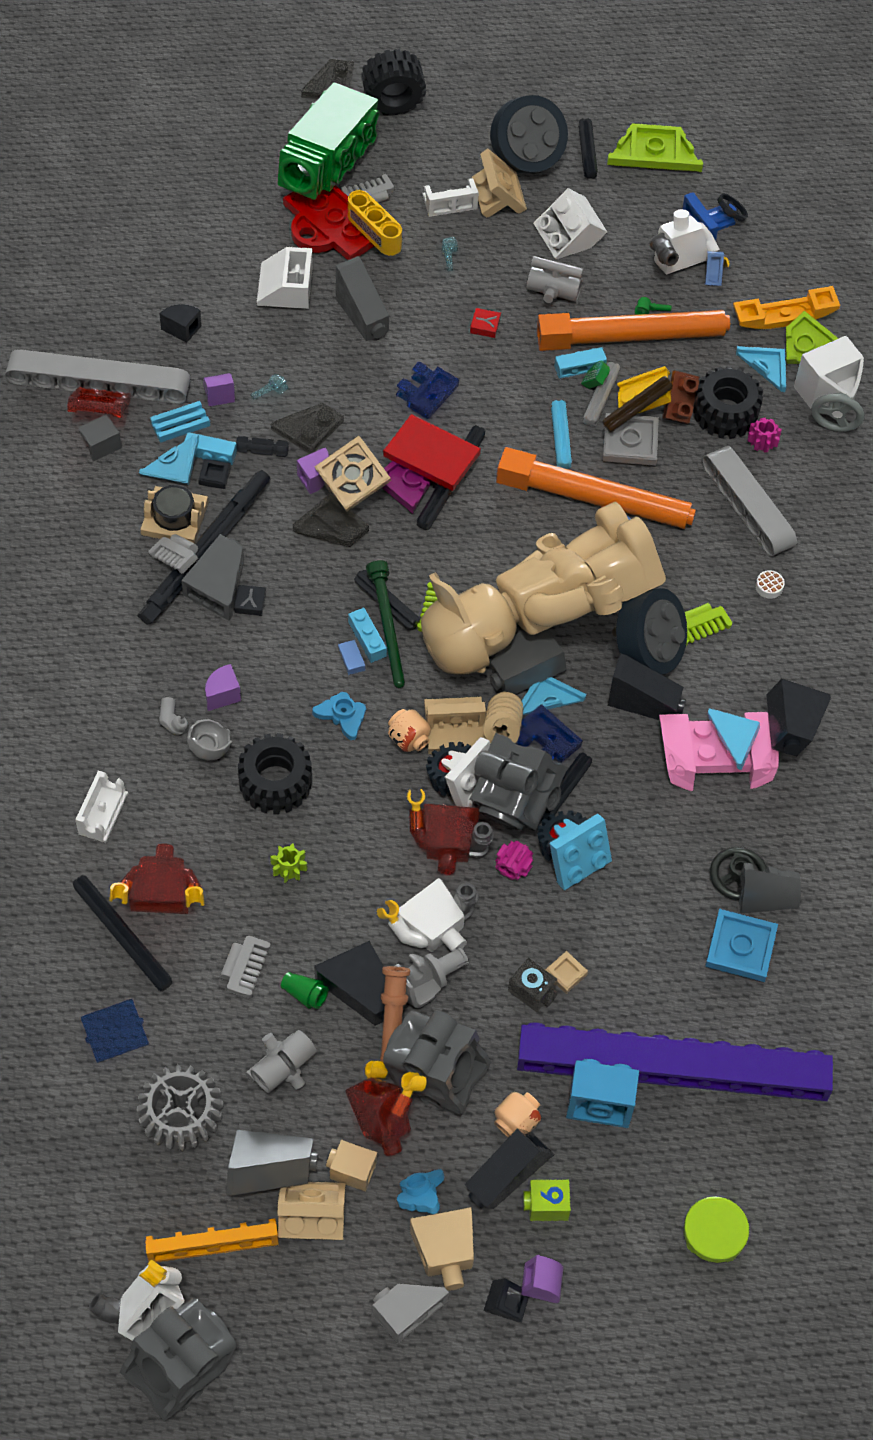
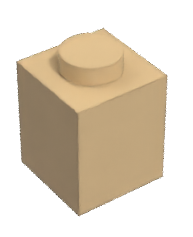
[326,1140,377,1192]

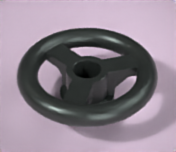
[710,847,767,901]

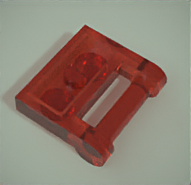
[67,387,131,418]

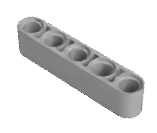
[702,445,797,556]

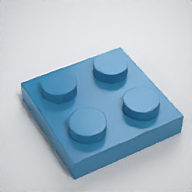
[705,909,778,982]

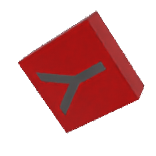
[470,308,501,338]

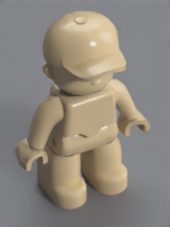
[421,502,666,674]

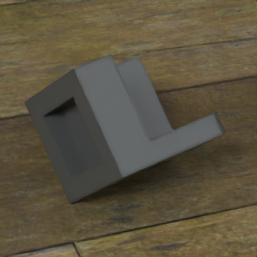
[79,414,122,462]

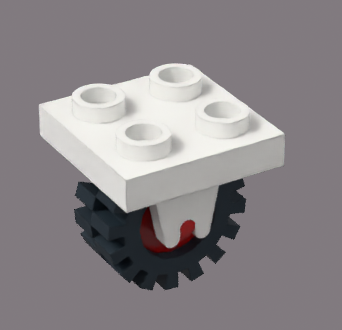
[426,737,491,819]

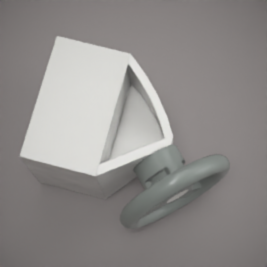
[794,336,864,432]

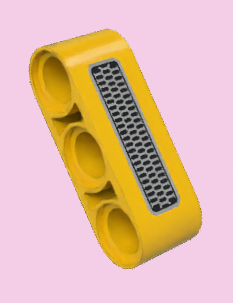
[348,190,402,256]

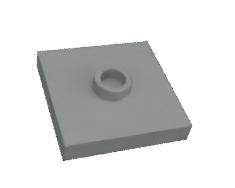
[603,413,659,466]

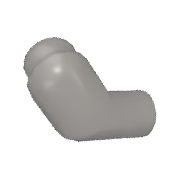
[159,697,188,735]

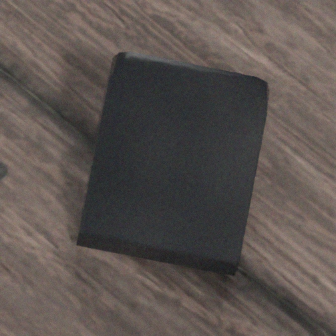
[484,1278,529,1323]

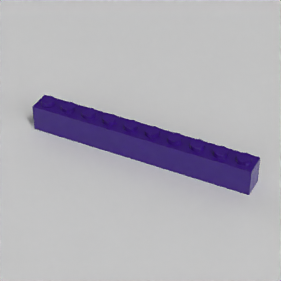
[517,1023,833,1101]

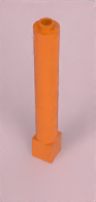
[537,310,730,351]
[496,447,696,529]

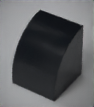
[159,304,202,343]

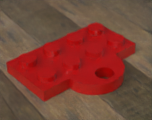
[283,185,374,260]

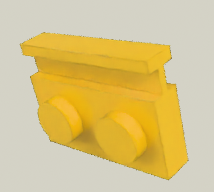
[617,366,671,413]

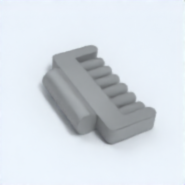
[341,174,394,203]
[148,534,198,574]
[220,936,270,998]

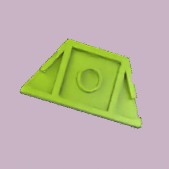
[607,123,703,172]

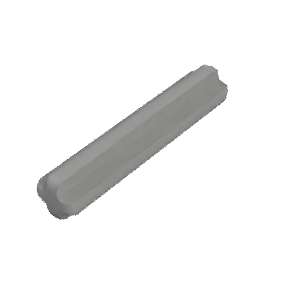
[583,362,620,427]

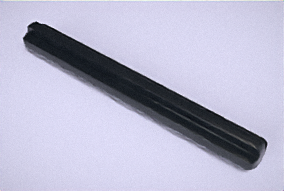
[417,425,485,530]
[73,875,172,991]

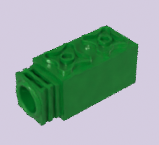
[278,82,379,200]

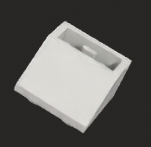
[533,188,607,259]
[257,247,313,309]

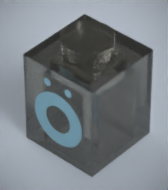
[508,958,558,1012]

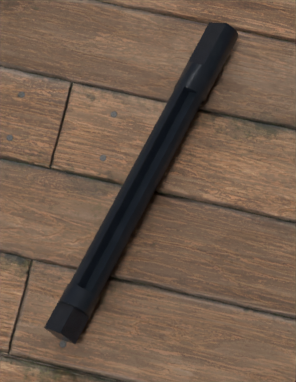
[137,470,271,625]

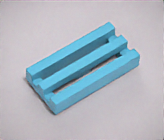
[150,401,210,443]

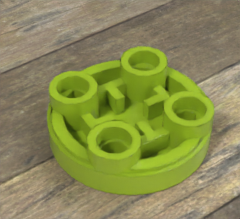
[683,1197,749,1263]

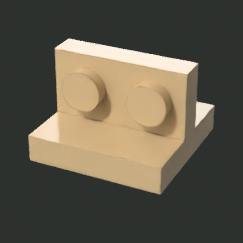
[472,149,527,218]
[424,697,486,754]
[278,1182,346,1240]

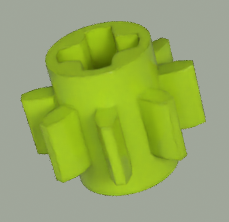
[270,844,307,883]

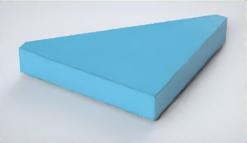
[736,346,786,392]
[139,434,200,485]
[522,677,587,715]
[708,708,760,770]

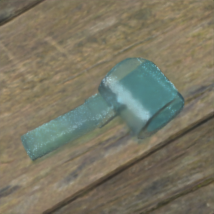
[441,237,458,271]
[250,374,288,400]

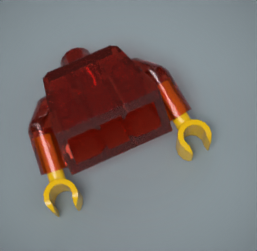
[109,843,205,914]
[345,1061,427,1156]

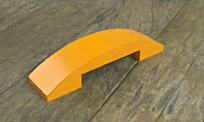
[733,286,840,329]

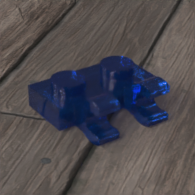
[396,362,459,419]
[515,704,583,763]

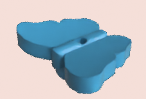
[312,692,366,740]
[397,1169,445,1215]

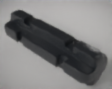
[236,436,289,457]

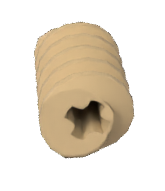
[483,692,523,743]

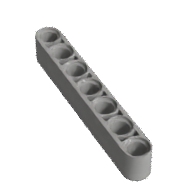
[5,350,191,404]

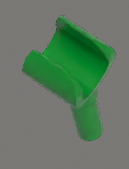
[635,297,672,315]

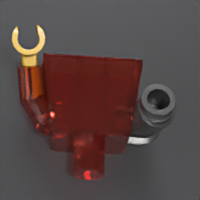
[406,789,494,875]

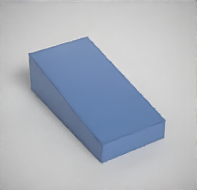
[705,251,724,286]
[338,640,365,675]

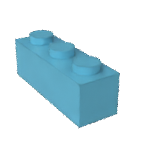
[554,347,607,379]
[185,432,237,465]
[348,608,387,663]

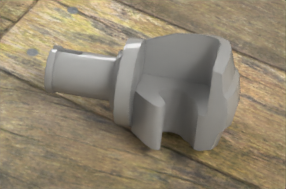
[395,947,469,1008]

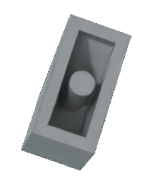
[372,1284,449,1344]

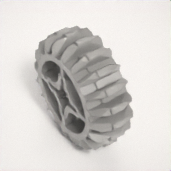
[137,1064,223,1151]

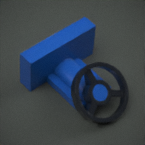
[682,192,748,241]

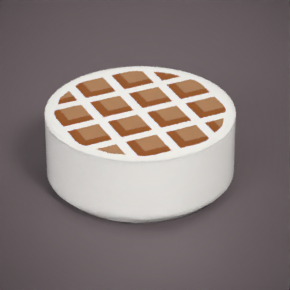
[756,570,784,599]

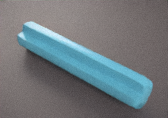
[551,400,572,469]

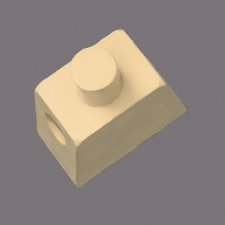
[410,1207,474,1291]

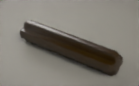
[603,376,673,432]

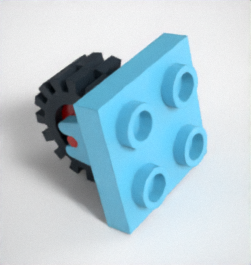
[537,810,612,890]

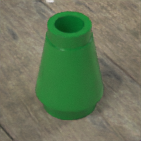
[281,972,328,1009]

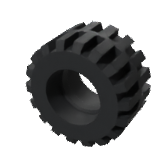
[361,49,426,115]
[693,366,763,439]
[238,733,312,814]

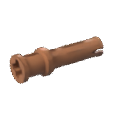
[380,966,410,1061]

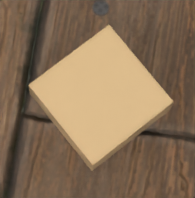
[544,951,588,994]

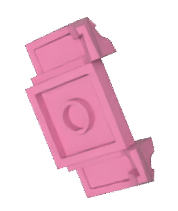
[659,712,779,791]

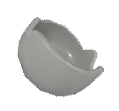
[187,719,232,761]

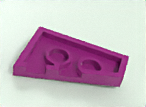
[382,461,432,513]

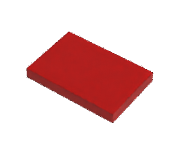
[383,414,481,491]

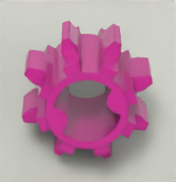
[747,418,782,452]
[495,841,533,880]

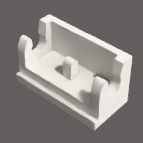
[423,178,479,217]
[76,770,128,843]

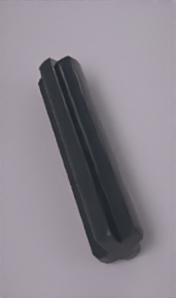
[578,118,598,179]
[354,570,420,630]
[541,752,592,821]

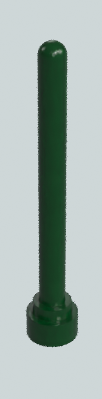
[366,560,405,688]

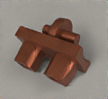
[663,371,699,424]

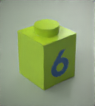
[523,1180,571,1221]

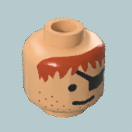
[388,709,431,752]
[494,1092,541,1138]

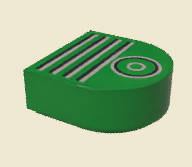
[581,360,610,389]

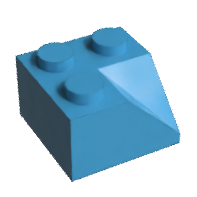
[566,1059,639,1128]

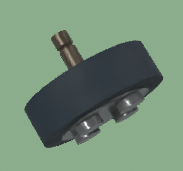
[490,95,568,173]
[612,588,687,674]

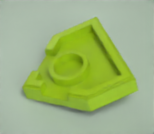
[786,311,839,364]

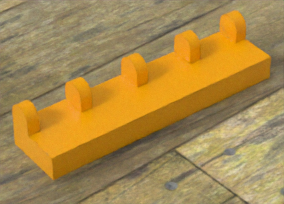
[145,1218,279,1262]

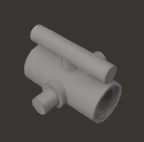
[527,256,583,303]
[246,1030,317,1093]

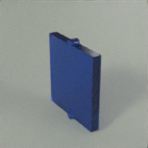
[81,999,149,1063]

